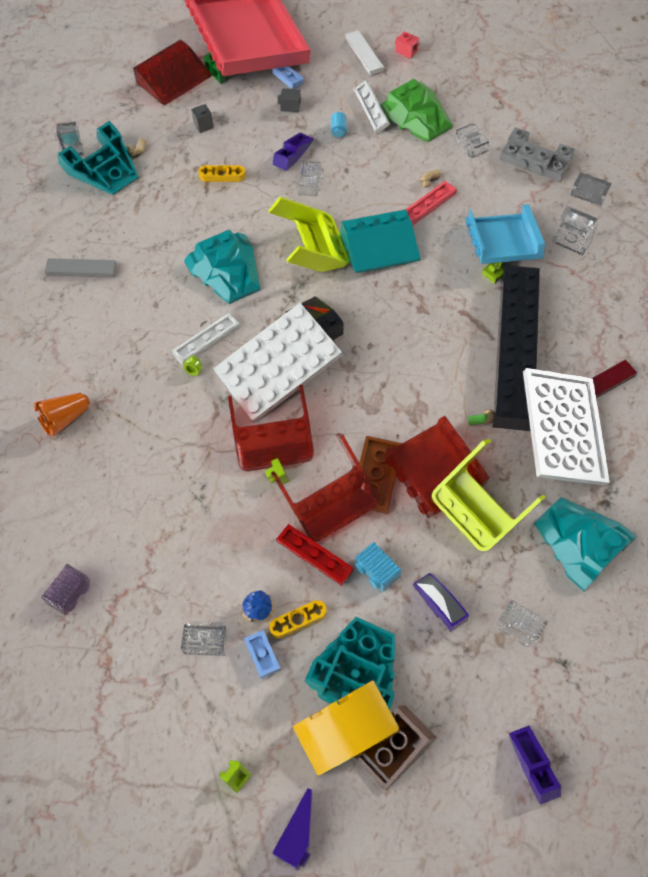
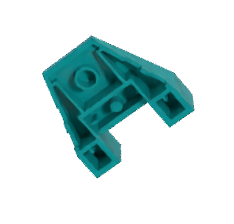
[58,120,138,195]

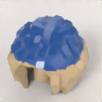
[241,590,275,622]

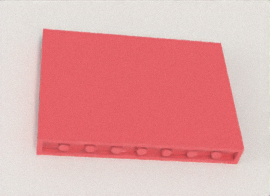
[185,0,310,76]

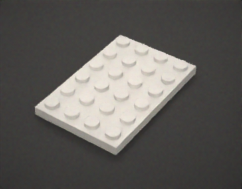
[213,303,343,423]
[523,368,610,486]

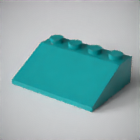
[340,209,421,274]

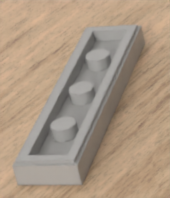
[45,258,116,277]

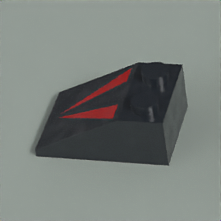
[285,296,344,340]

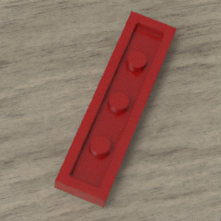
[276,524,354,586]

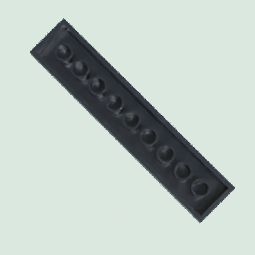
[493,265,540,431]

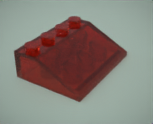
[133,39,211,105]

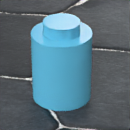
[331,112,347,138]

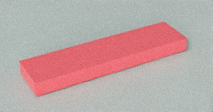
[406,181,457,226]

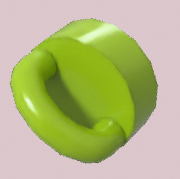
[183,355,202,376]

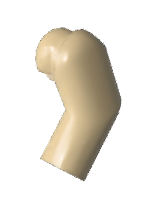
[127,138,147,157]
[420,169,440,187]

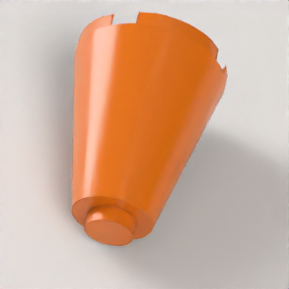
[34,393,90,437]

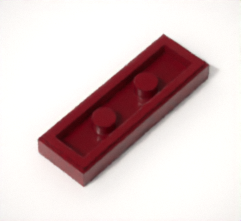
[591,359,637,398]

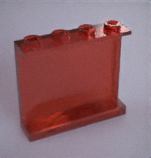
[385,416,490,519]

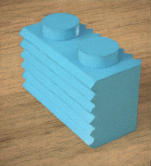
[355,542,402,592]

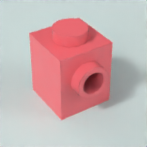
[395,31,419,59]

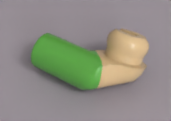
[468,409,494,425]

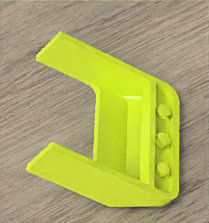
[268,196,350,272]
[432,439,546,551]

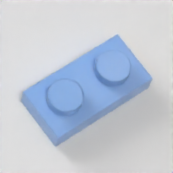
[273,66,304,89]
[244,630,280,679]

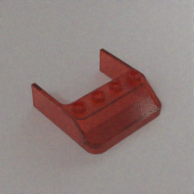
[228,384,314,471]
[270,433,379,541]

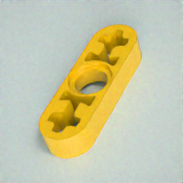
[198,165,246,182]
[269,600,327,639]

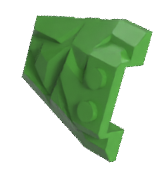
[381,79,453,142]

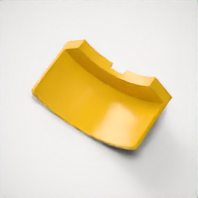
[292,681,399,775]

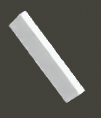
[345,30,384,75]
[354,80,390,134]
[172,313,240,365]

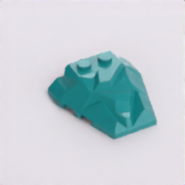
[184,230,261,304]
[534,497,637,591]
[304,616,395,710]

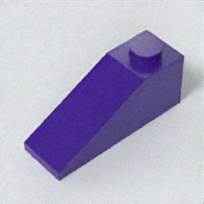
[272,788,312,871]

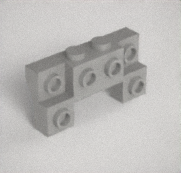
[500,127,575,182]

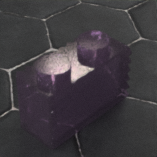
[41,564,91,615]

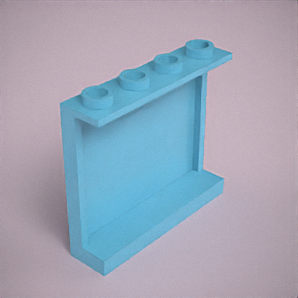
[465,204,545,264]

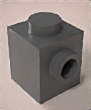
[278,88,301,113]
[191,104,214,133]

